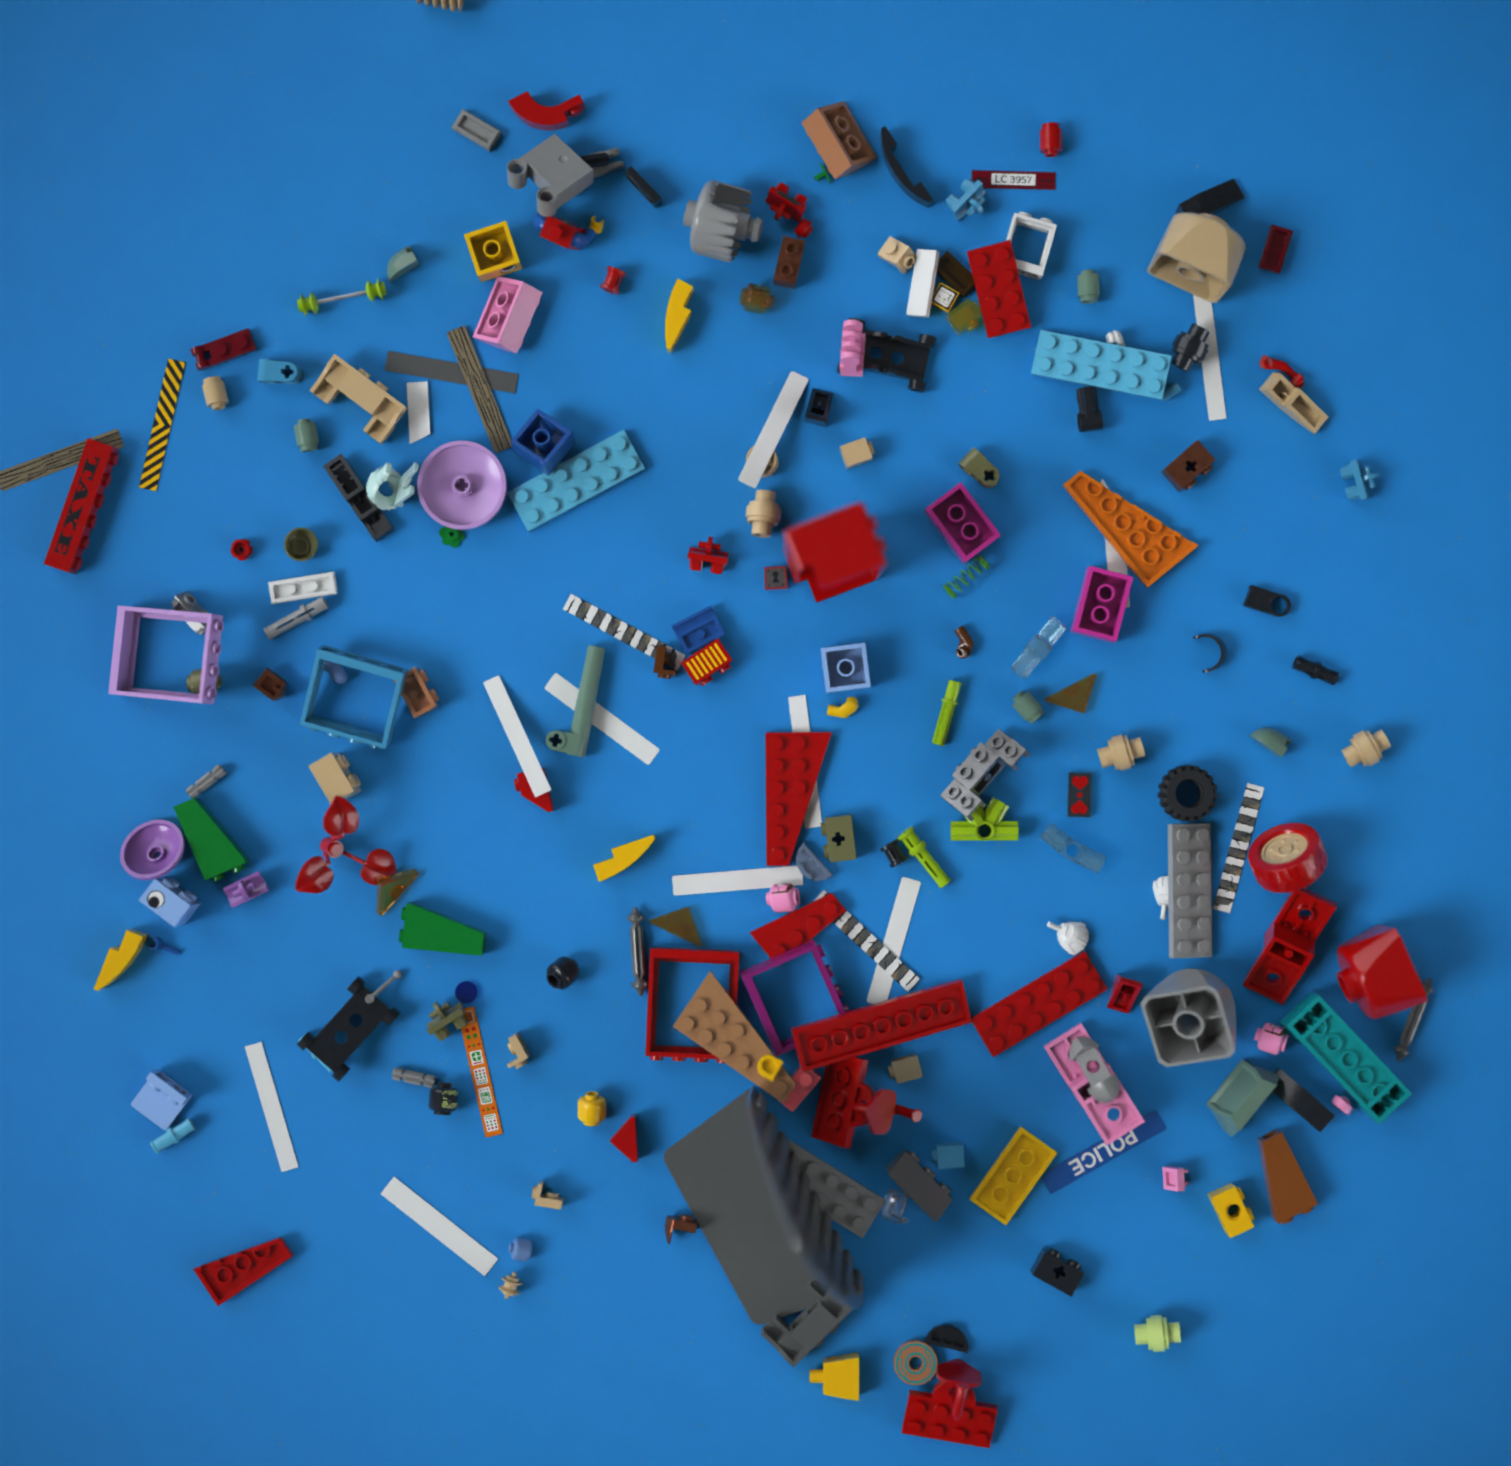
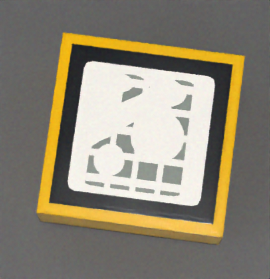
[931,282,959,313]

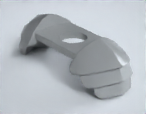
[1069,1036,1119,1103]

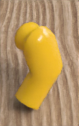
[827,696,858,718]

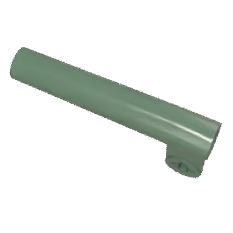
[546,645,605,757]

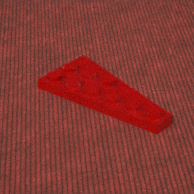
[765,732,832,866]

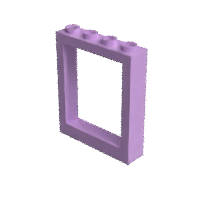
[108,606,224,705]

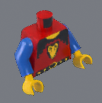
[533,211,604,250]

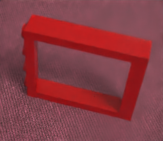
[645,947,739,1063]

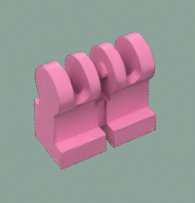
[840,320,866,377]

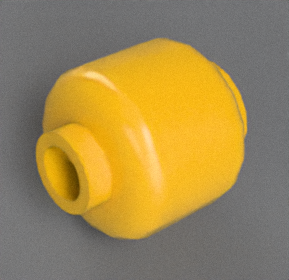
[577,1091,606,1126]

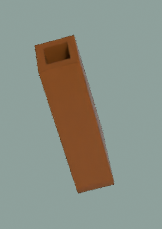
[1257,1129,1318,1224]

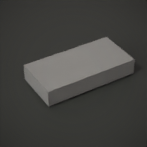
[451,109,501,152]

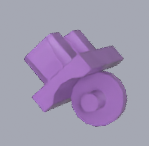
[223,871,270,908]

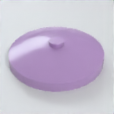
[417,441,507,530]

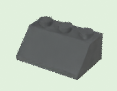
[885,1148,952,1222]

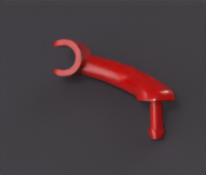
[1259,355,1304,389]

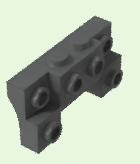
[761,1276,853,1367]

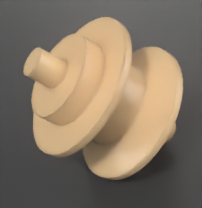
[498,1272,523,1299]

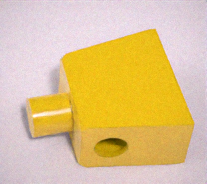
[809,1353,859,1401]

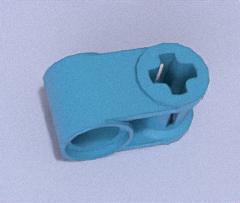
[257,359,302,385]

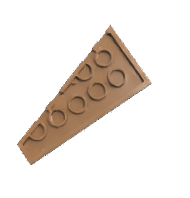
[673,971,796,1103]

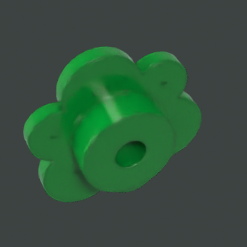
[439,527,465,548]

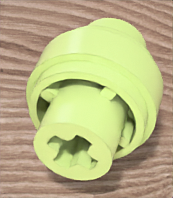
[1134,1315,1181,1352]

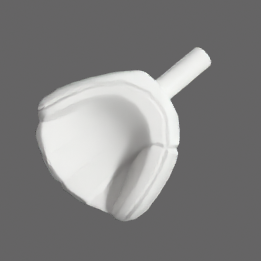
[1153,876,1168,920]
[1047,921,1089,955]

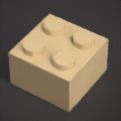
[308,752,361,804]

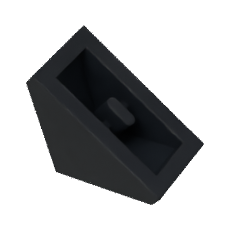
[804,388,834,427]

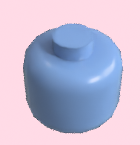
[508,1238,532,1262]

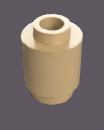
[202,376,229,411]

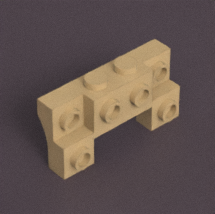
[309,353,408,445]

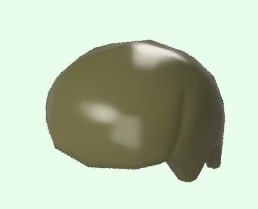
[284,528,318,561]

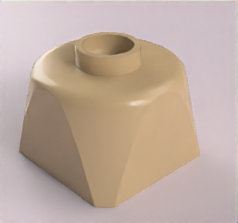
[1146,212,1246,303]

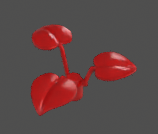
[295,795,397,894]

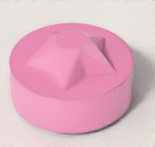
[1331,1095,1354,1115]

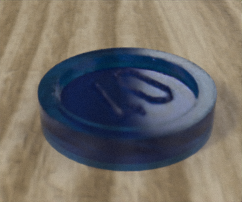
[455,981,478,1004]

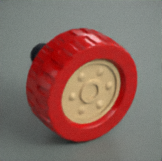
[1248,823,1327,893]

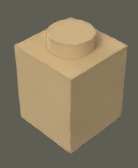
[839,437,875,469]

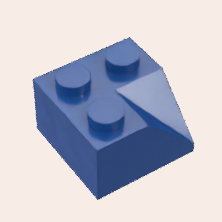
[510,409,576,476]

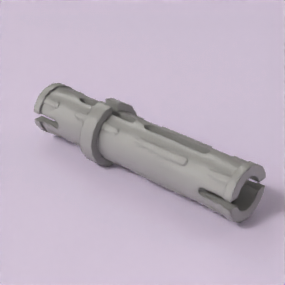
[264,596,329,640]

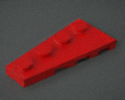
[749,893,846,967]

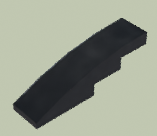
[323,454,395,542]

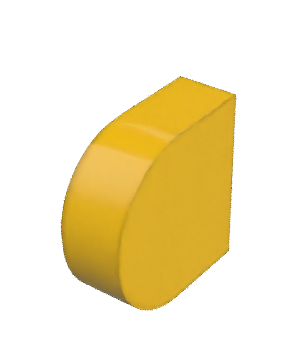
[757,1055,784,1083]

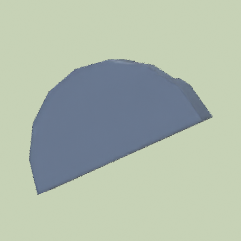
[796,842,833,881]

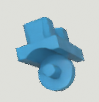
[946,178,986,222]
[1340,459,1380,500]

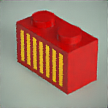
[681,638,733,686]

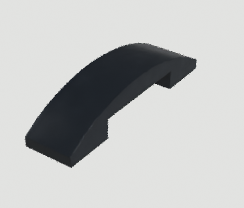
[880,126,933,208]

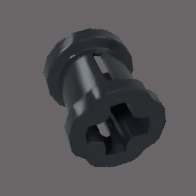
[880,839,908,868]

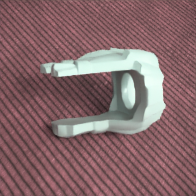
[366,462,419,510]

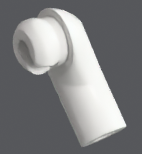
[1106,330,1126,347]

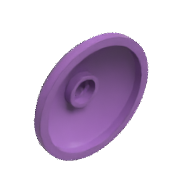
[120,819,185,880]

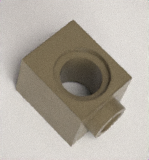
[888,1053,923,1084]

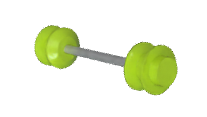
[297,278,387,316]

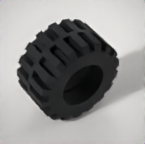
[1157,765,1218,821]

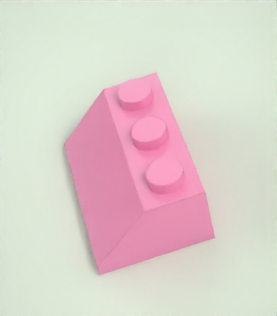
[473,277,543,354]

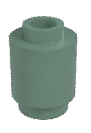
[1077,270,1100,304]
[293,419,319,452]
[1011,690,1044,724]

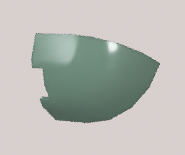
[387,245,420,282]
[1249,727,1291,757]

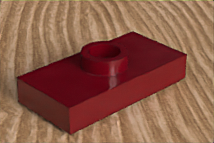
[1258,225,1293,275]

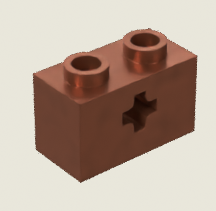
[773,236,805,289]
[1161,440,1215,492]

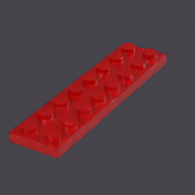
[791,979,972,1072]

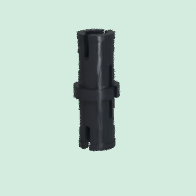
[1292,655,1339,685]

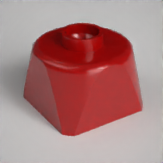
[1336,924,1428,1019]

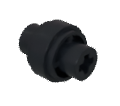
[1171,323,1210,372]

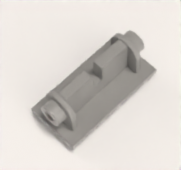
[171,591,209,636]

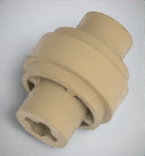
[745,490,782,538]
[1341,729,1391,768]
[1097,734,1146,771]

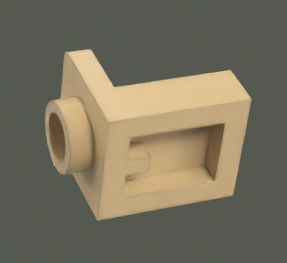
[507,1032,531,1069]
[532,1180,564,1210]

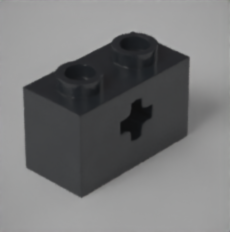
[1030,1247,1084,1297]

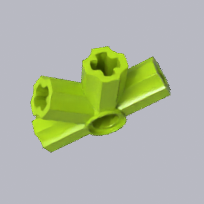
[950,797,1018,841]

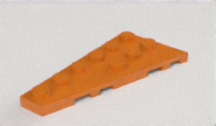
[1062,470,1199,588]

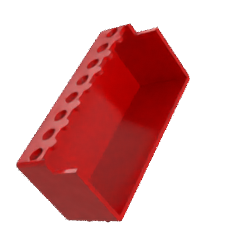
[783,502,887,603]

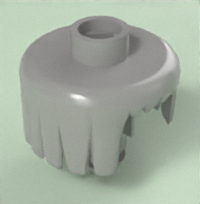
[683,180,763,262]

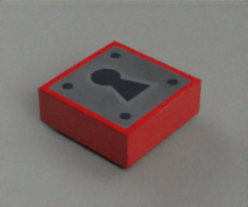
[764,566,787,590]

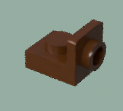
[653,646,676,679]

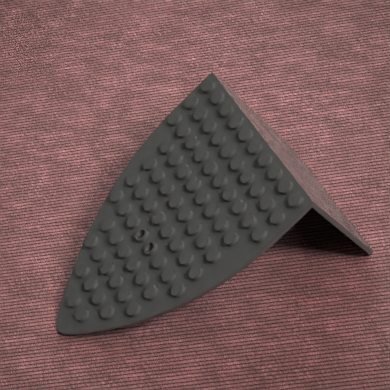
[664,1085,864,1325]

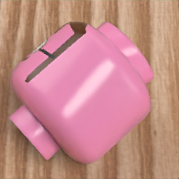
[766,883,800,913]
[1254,1023,1289,1055]

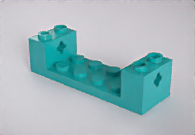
[1279,992,1412,1125]

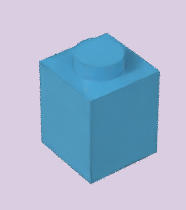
[931,1142,965,1169]

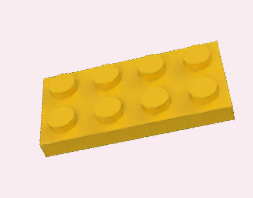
[969,1126,1057,1225]

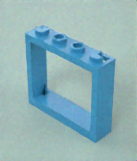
[300,645,408,749]

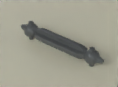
[627,907,648,996]
[1394,978,1434,1062]

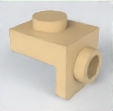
[877,236,916,274]

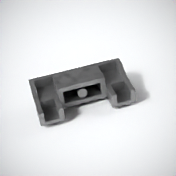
[940,729,1030,822]

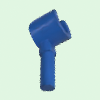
[146,937,180,955]

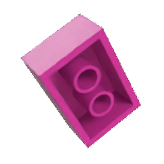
[923,482,1001,564]
[1070,566,1133,643]

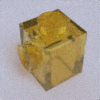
[945,298,981,336]

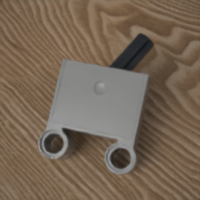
[507,134,609,217]

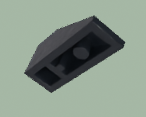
[1175,179,1245,215]

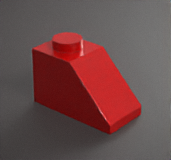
[514,768,554,812]

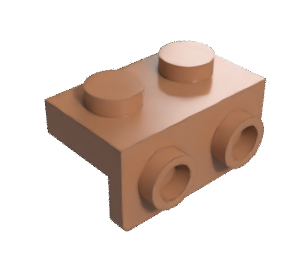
[394,666,439,719]

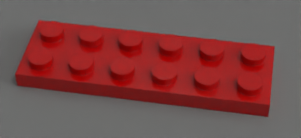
[971,951,1108,1057]

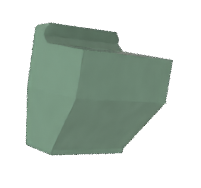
[1207,1060,1280,1137]

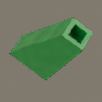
[173,798,250,882]
[399,902,486,956]

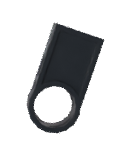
[1243,585,1291,617]

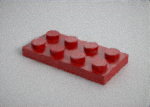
[967,239,1031,338]

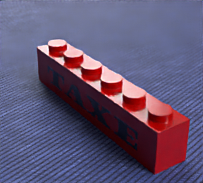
[44,438,119,574]

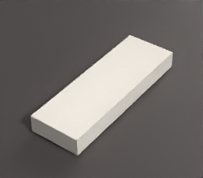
[906,249,940,318]
[268,572,338,604]

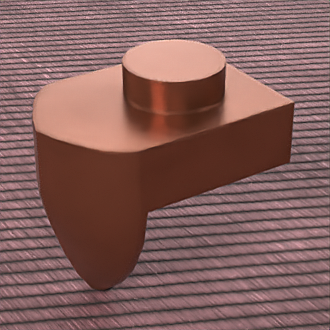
[253,667,287,701]
[665,1214,697,1244]

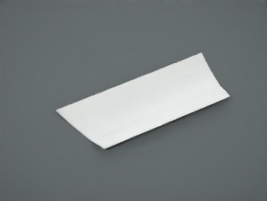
[407,381,430,444]

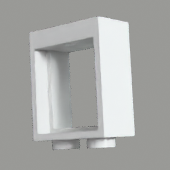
[1006,212,1057,280]

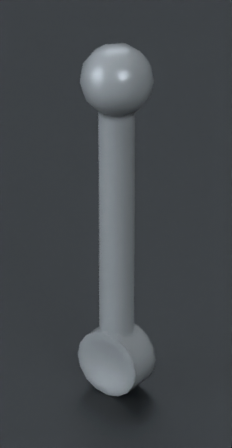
[365,970,402,1004]

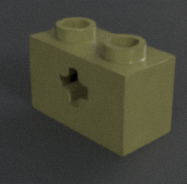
[820,815,857,862]

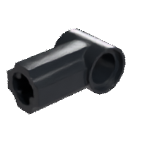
[1076,386,1103,432]

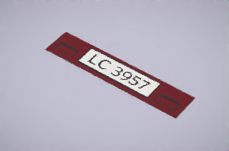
[972,170,1055,190]

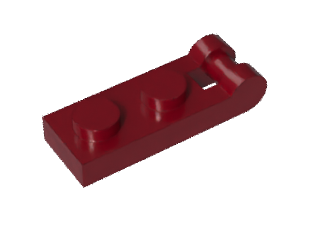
[190,328,257,371]

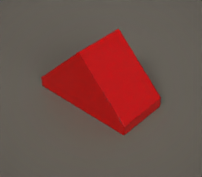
[1107,974,1142,1014]
[610,1114,639,1162]

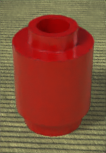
[1040,122,1062,157]

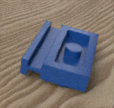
[672,605,725,655]

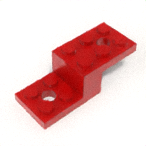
[1243,888,1337,1005]

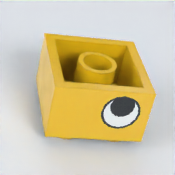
[464,221,522,282]

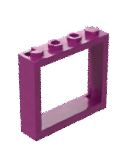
[740,939,849,1056]

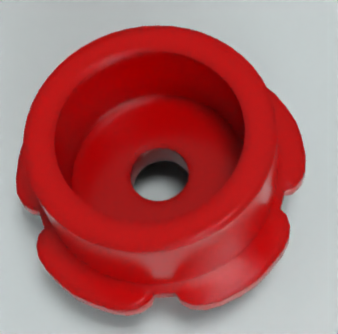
[793,218,813,239]
[231,539,253,561]

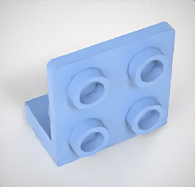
[131,1069,192,1130]

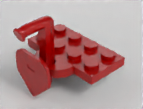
[811,1057,922,1148]
[901,1358,998,1448]

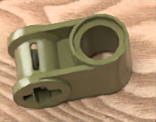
[958,447,999,488]

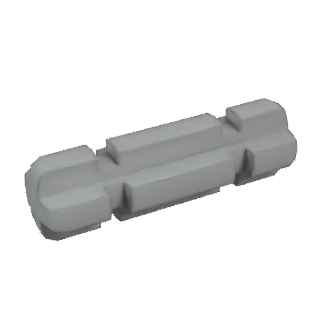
[186,765,226,798]
[392,1067,436,1088]

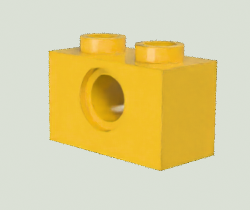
[1207,1183,1255,1238]

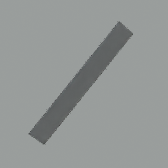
[385,351,518,393]

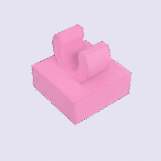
[1162,1166,1189,1192]

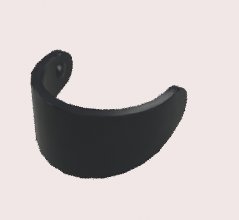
[1193,634,1227,673]

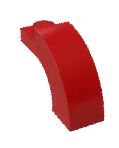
[508,91,585,131]

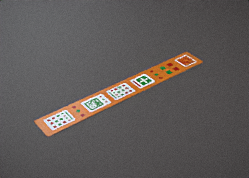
[461,1006,503,1138]

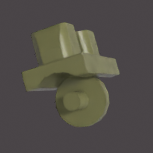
[427,1001,468,1041]

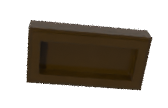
[937,251,975,298]

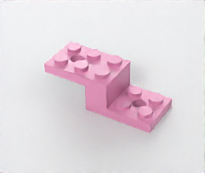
[1043,1023,1145,1145]

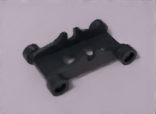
[836,318,937,393]
[297,976,400,1082]

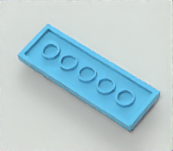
[1031,330,1172,400]
[507,430,645,532]

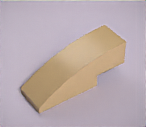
[1259,372,1328,434]

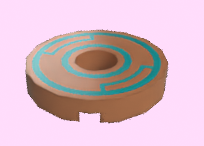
[893,1339,938,1386]

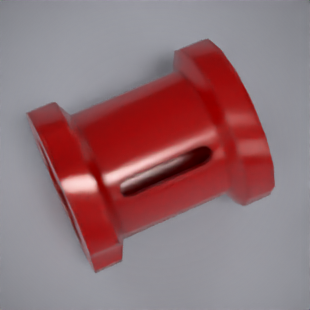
[600,266,626,295]

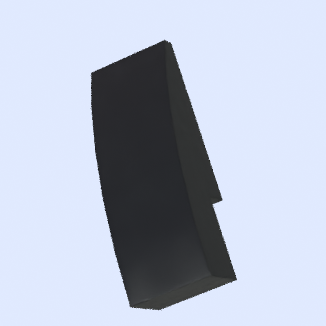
[1272,1068,1335,1132]

